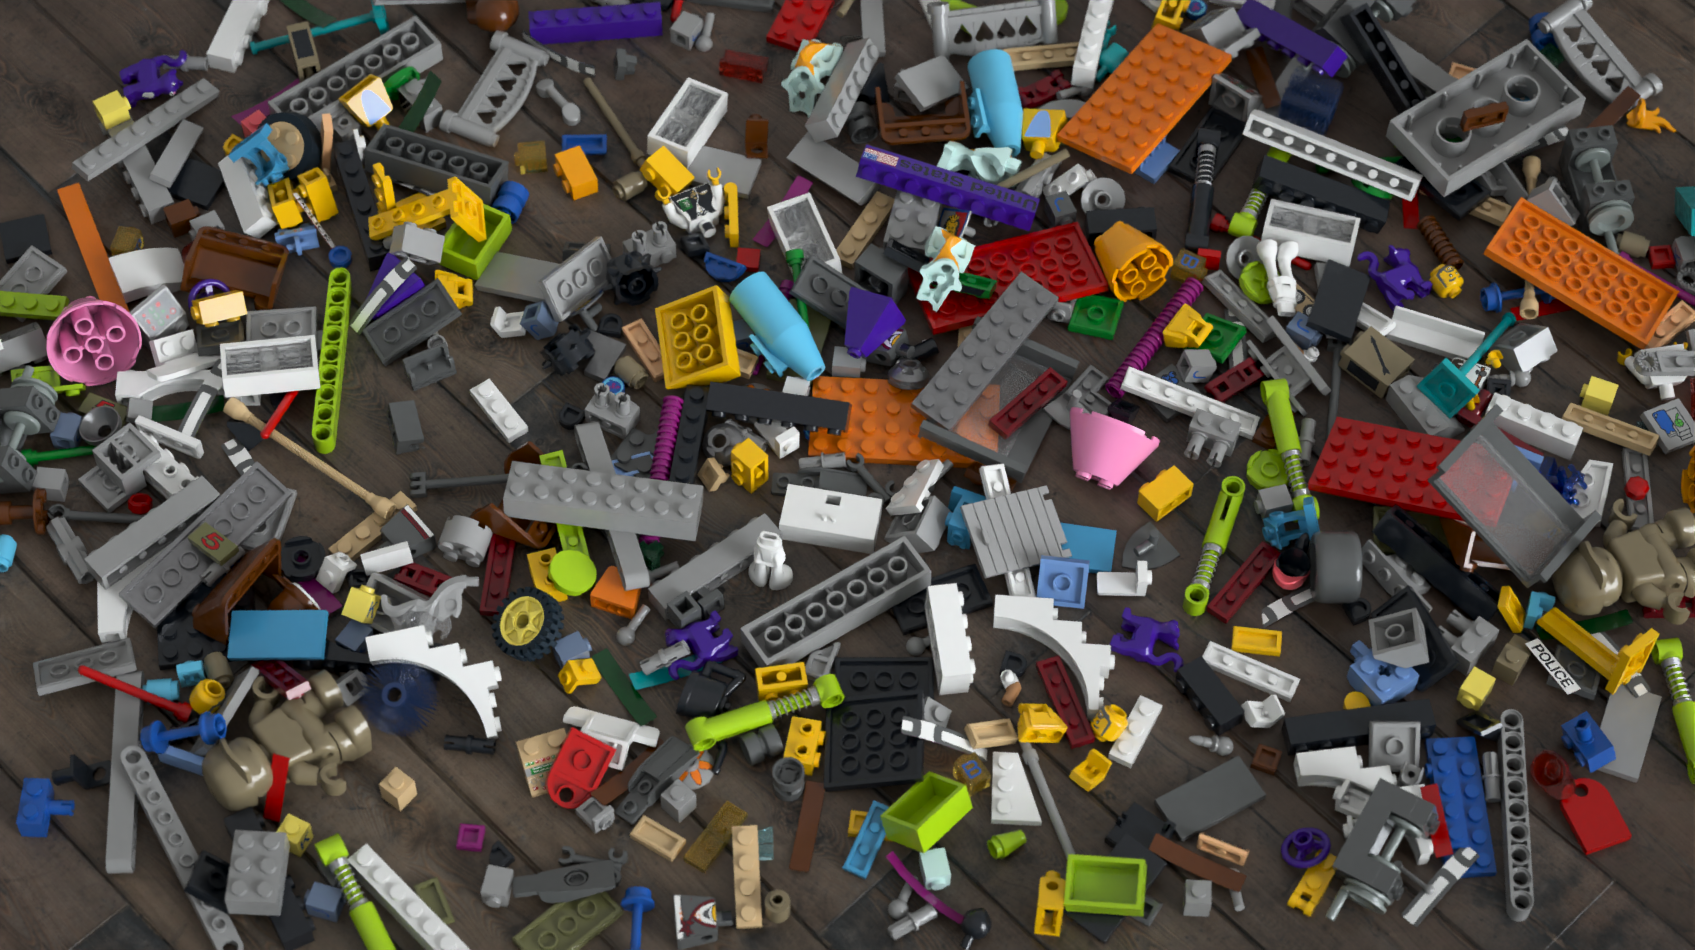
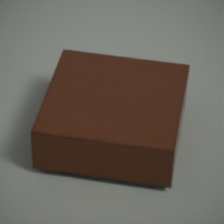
[1250,743,1283,776]

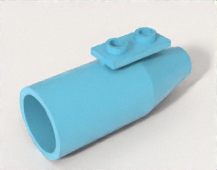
[967,49,1023,158]
[729,272,825,381]

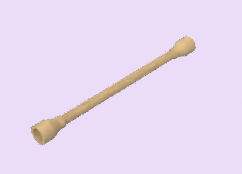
[1520,156,1541,319]
[223,397,397,520]

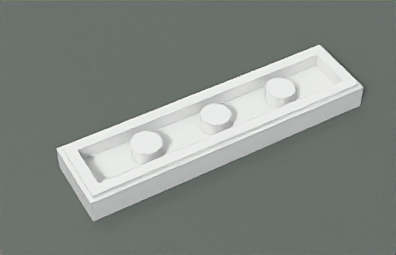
[1202,641,1300,702]

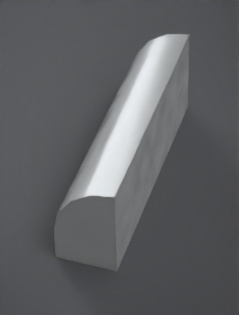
[786,132,882,206]

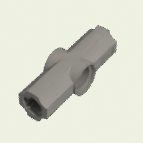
[46,517,94,584]

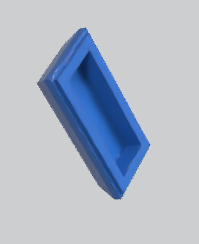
[562,134,607,155]

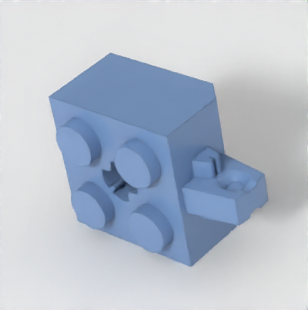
[1347,640,1419,706]

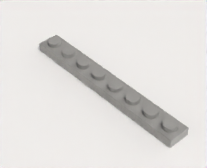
[72,78,219,181]

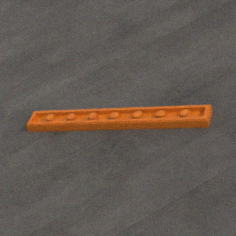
[57,183,129,312]

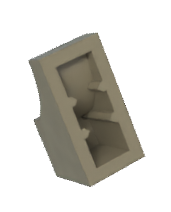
[1491,634,1533,686]

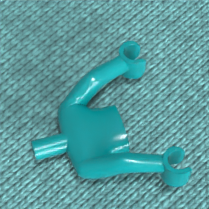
[1095,20,1129,82]

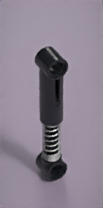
[1184,127,1221,256]

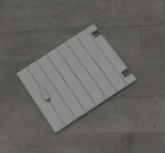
[960,485,1072,578]

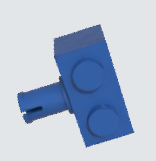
[1561,711,1616,773]
[16,778,75,837]

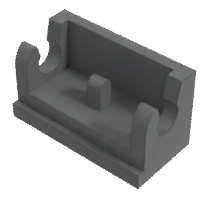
[402,342,457,391]
[386,400,424,455]

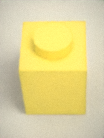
[93,90,131,130]
[1579,376,1619,416]
[341,584,381,624]
[1456,666,1496,711]
[277,813,314,857]

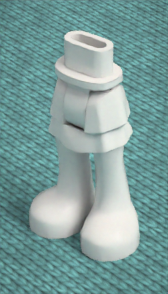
[1256,239,1299,317]
[748,531,793,590]

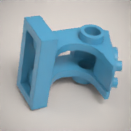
[228,123,290,186]
[945,486,986,549]
[1262,496,1320,549]

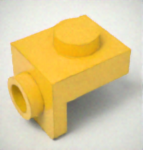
[558,658,602,694]
[1069,748,1112,792]

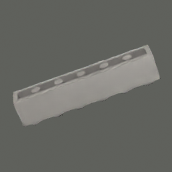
[805,37,880,143]
[98,113,174,224]
[84,476,220,590]
[648,513,782,621]

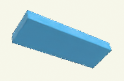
[842,800,889,880]

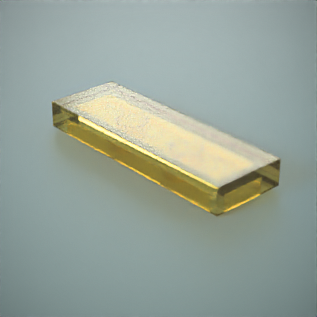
[683,801,748,873]

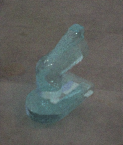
[758,827,773,860]

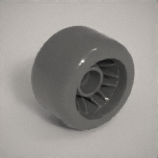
[1309,531,1363,603]

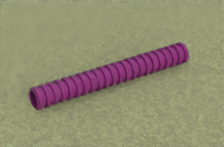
[1105,277,1203,398]
[638,395,684,548]

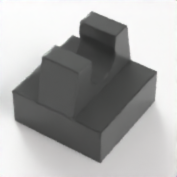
[613,49,637,80]
[697,586,725,620]

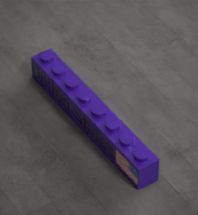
[856,144,1040,231]

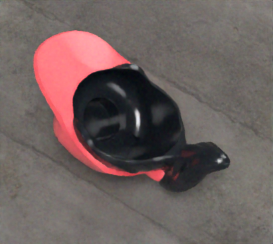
[1272,532,1311,590]

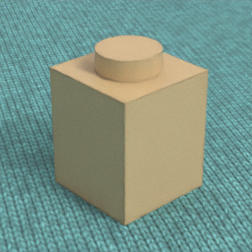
[379,767,417,812]

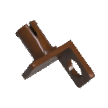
[745,114,768,158]

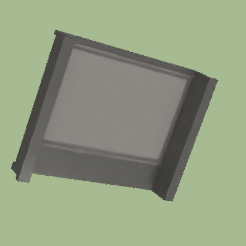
[918,316,1080,483]
[1427,404,1602,588]

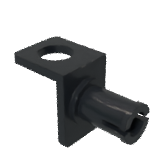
[52,754,111,790]

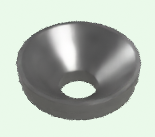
[887,359,930,390]
[79,406,122,446]
[702,423,745,466]

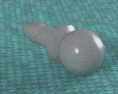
[1485,370,1531,387]
[1189,735,1234,756]

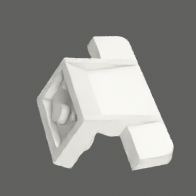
[147,329,221,382]
[563,706,660,770]

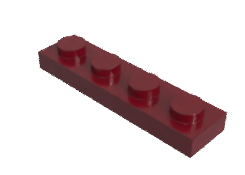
[988,367,1068,440]
[479,533,516,616]
[1206,541,1280,624]
[1036,655,1095,749]
[251,660,311,700]

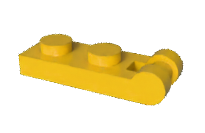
[724,182,739,247]
[1287,849,1337,917]

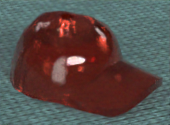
[1530,749,1576,800]

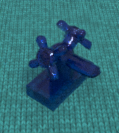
[1531,456,1588,508]

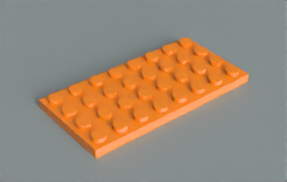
[1057,23,1232,174]
[1483,197,1679,350]
[808,376,1000,468]

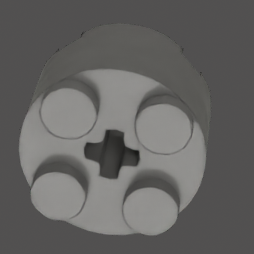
[437,515,493,567]

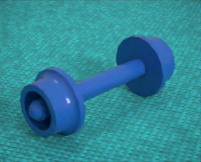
[1480,282,1557,313]
[140,711,227,754]
[621,886,655,950]

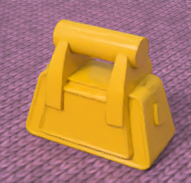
[435,270,473,309]
[1163,304,1213,348]
[1018,703,1068,743]

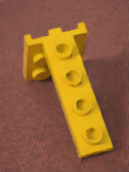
[371,163,447,236]
[368,176,486,242]
[1537,607,1659,695]

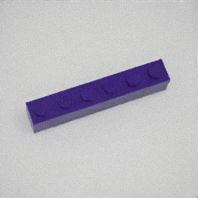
[1237,0,1348,78]
[528,2,663,44]

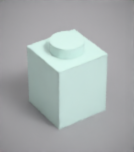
[919,847,951,890]

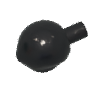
[960,908,992,950]

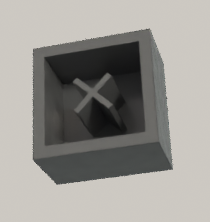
[855,243,909,305]

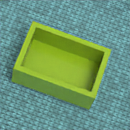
[438,204,512,280]
[880,771,973,853]
[1064,854,1147,917]

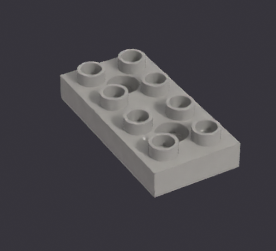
[1386,39,1586,197]

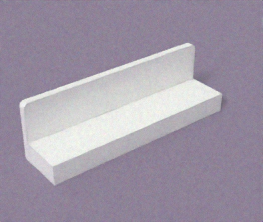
[1386,306,1485,359]

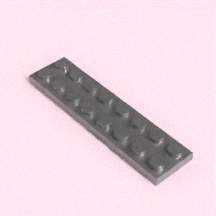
[911,272,1059,432]
[119,461,292,629]

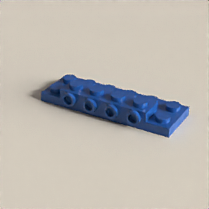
[1424,737,1497,878]

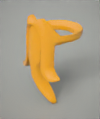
[1626,98,1676,134]

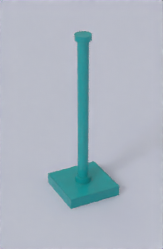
[250,0,390,55]
[1416,312,1516,419]

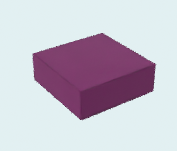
[456,823,486,852]

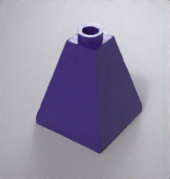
[366,251,426,321]
[844,287,906,359]

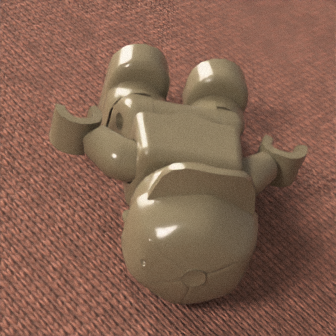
[1552,499,1695,625]
[202,670,372,811]

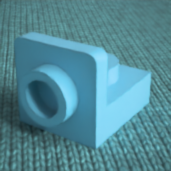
[1523,591,1555,629]
[176,660,206,688]

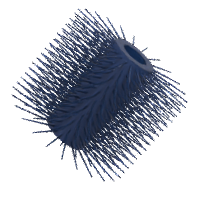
[1276,67,1343,137]
[358,657,441,737]

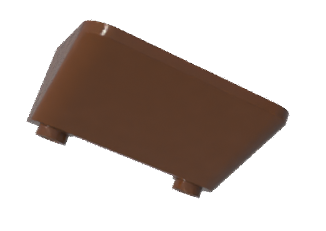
[874,81,971,145]
[180,226,289,311]
[469,441,557,549]
[1439,517,1554,576]
[192,538,281,645]

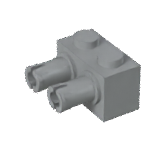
[1527,177,1580,226]
[623,221,676,268]
[383,222,445,265]
[585,383,640,439]
[1184,408,1241,467]
[1438,609,1499,676]

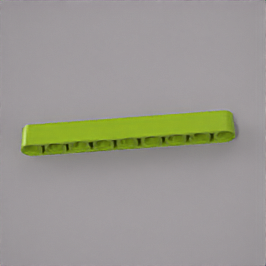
[312,267,352,454]

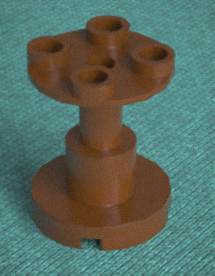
[0,488,49,536]

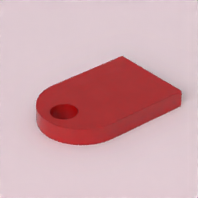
[546,727,617,809]
[1560,778,1632,855]

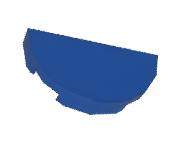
[704,251,747,282]

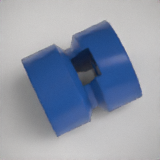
[1528,12,1559,54]
[491,181,529,224]

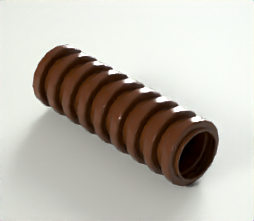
[1417,215,1464,271]

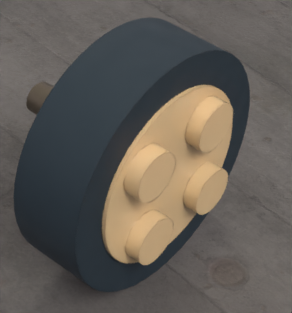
[257,113,322,181]

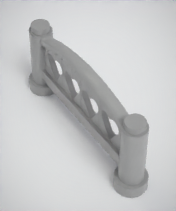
[927,0,1058,60]
[1538,0,1663,112]
[439,31,549,147]

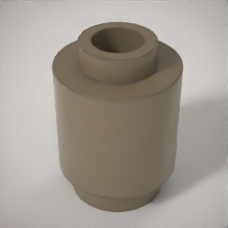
[612,171,647,201]
[1616,230,1650,258]
[614,356,648,389]
[203,652,234,689]
[765,890,790,923]

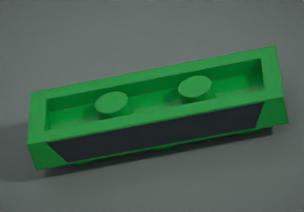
[930,272,997,299]

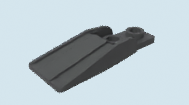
[771,467,867,496]
[615,736,700,824]
[512,860,615,903]

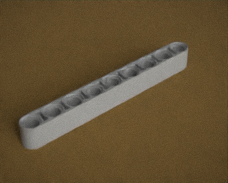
[574,421,650,591]
[106,670,145,874]
[1497,709,1534,922]

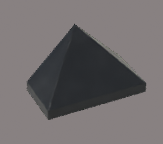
[856,62,890,106]
[1107,398,1140,425]
[227,418,279,452]
[1456,711,1503,742]

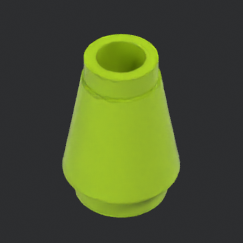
[987,830,1026,859]

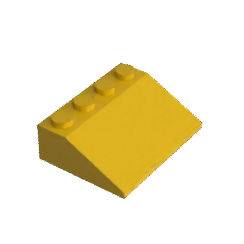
[655,285,741,390]

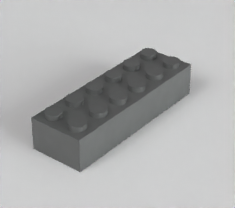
[365,124,509,207]

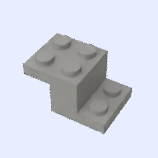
[1180,7,1261,58]
[78,423,161,513]

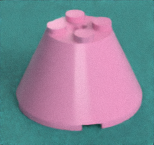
[46,296,142,386]
[1069,407,1160,490]

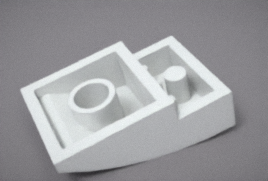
[108,248,185,303]

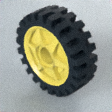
[492,587,564,662]

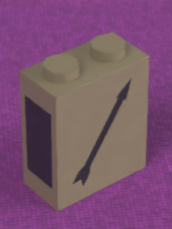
[286,21,321,83]
[1338,326,1415,399]

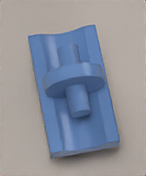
[274,223,320,256]

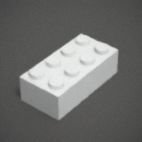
[924,583,975,695]

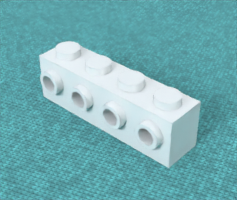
[218,155,278,239]
[1485,393,1583,460]
[139,430,199,499]

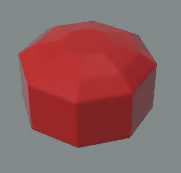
[1624,476,1650,501]
[128,493,153,515]

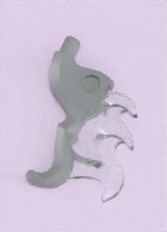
[381,575,479,640]

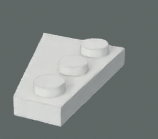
[886,459,944,516]
[1563,459,1613,527]
[991,752,1042,826]

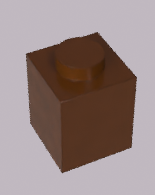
[163,199,201,238]

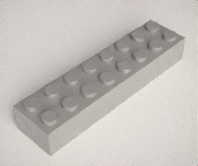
[268,15,443,132]
[503,461,703,541]
[740,536,931,668]

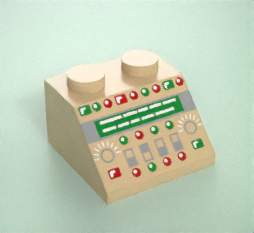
[516,728,567,798]

